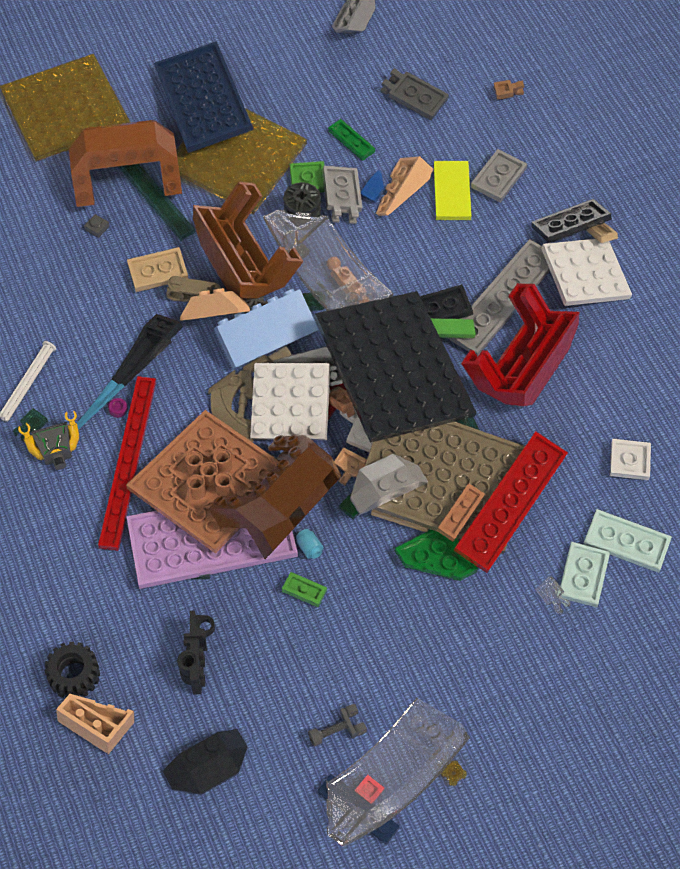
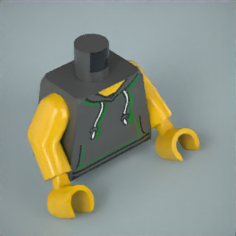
[18,411,79,470]

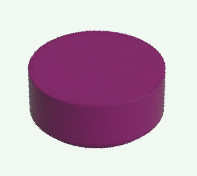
[108,398,128,418]

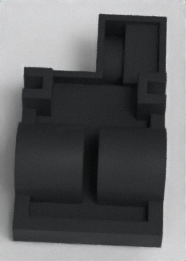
[177,611,215,695]

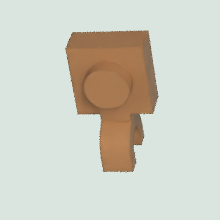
[494,80,524,100]

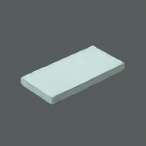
[583,509,672,573]

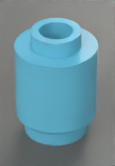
[296,529,324,559]

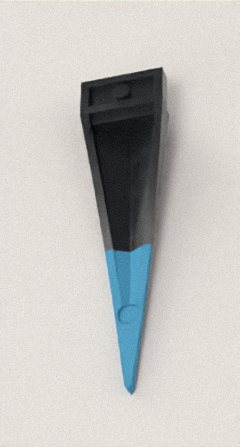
[77,314,183,430]

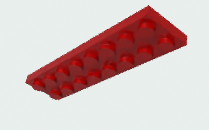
[453,431,568,573]

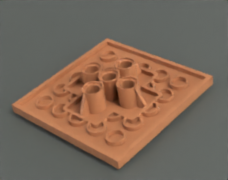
[126,410,279,554]

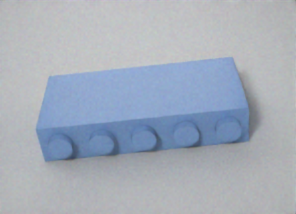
[214,289,319,369]

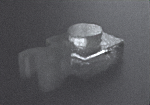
[535,576,571,614]

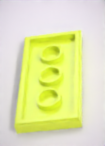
[434,161,471,220]

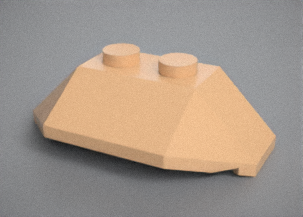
[180,288,250,321]

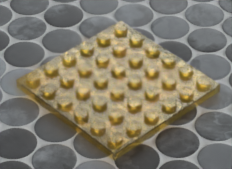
[0,54,131,161]
[176,108,307,215]

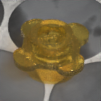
[441,760,467,786]

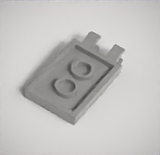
[322,166,363,224]

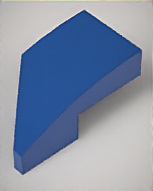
[360,170,385,203]

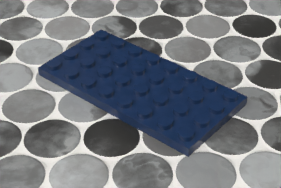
[154,41,254,153]

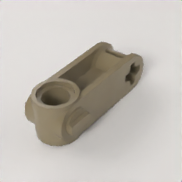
[166,276,221,302]

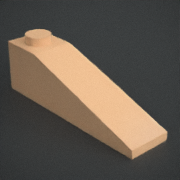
[376,156,434,216]

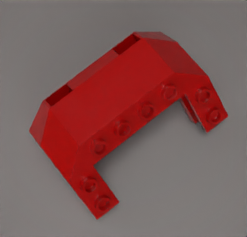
[461,283,580,406]

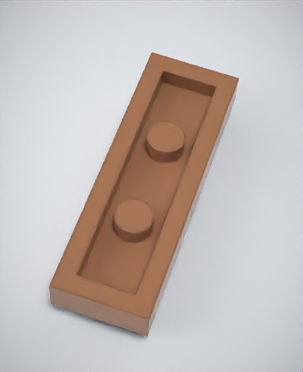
[436,483,485,541]

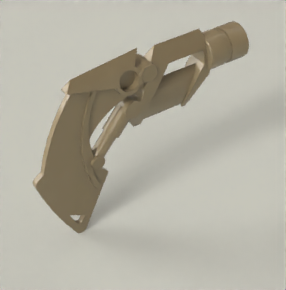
[208,346,292,443]

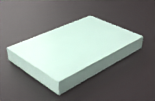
[558,542,610,607]

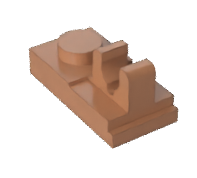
[329,386,355,418]

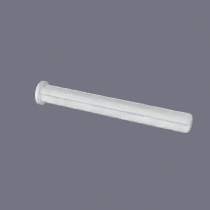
[0,341,56,422]

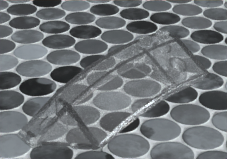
[263,210,393,311]
[326,698,470,847]

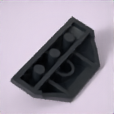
[162,729,248,795]

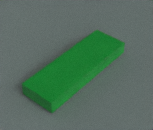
[328,119,375,161]

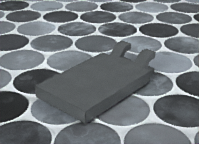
[381,68,449,121]

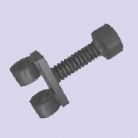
[308,704,367,747]

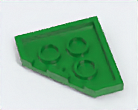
[395,530,478,581]

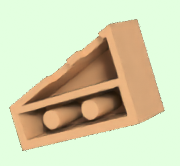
[56,694,134,754]

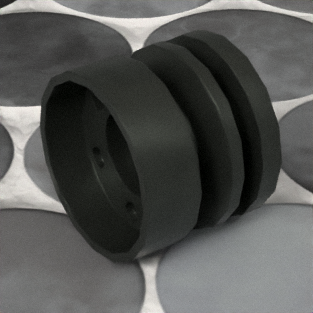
[283,182,321,230]

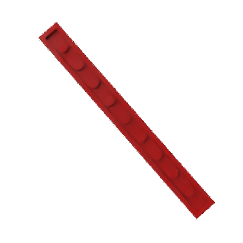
[98,376,156,551]

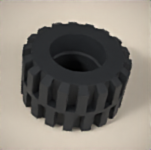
[44,642,100,698]

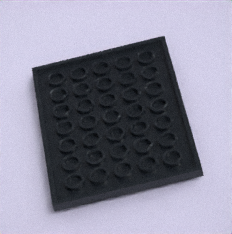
[314,291,477,443]

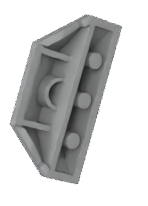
[332,0,375,34]
[350,454,428,515]

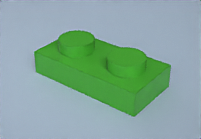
[282,572,327,608]

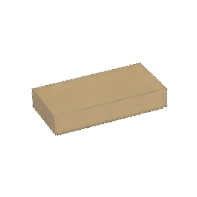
[586,223,618,243]

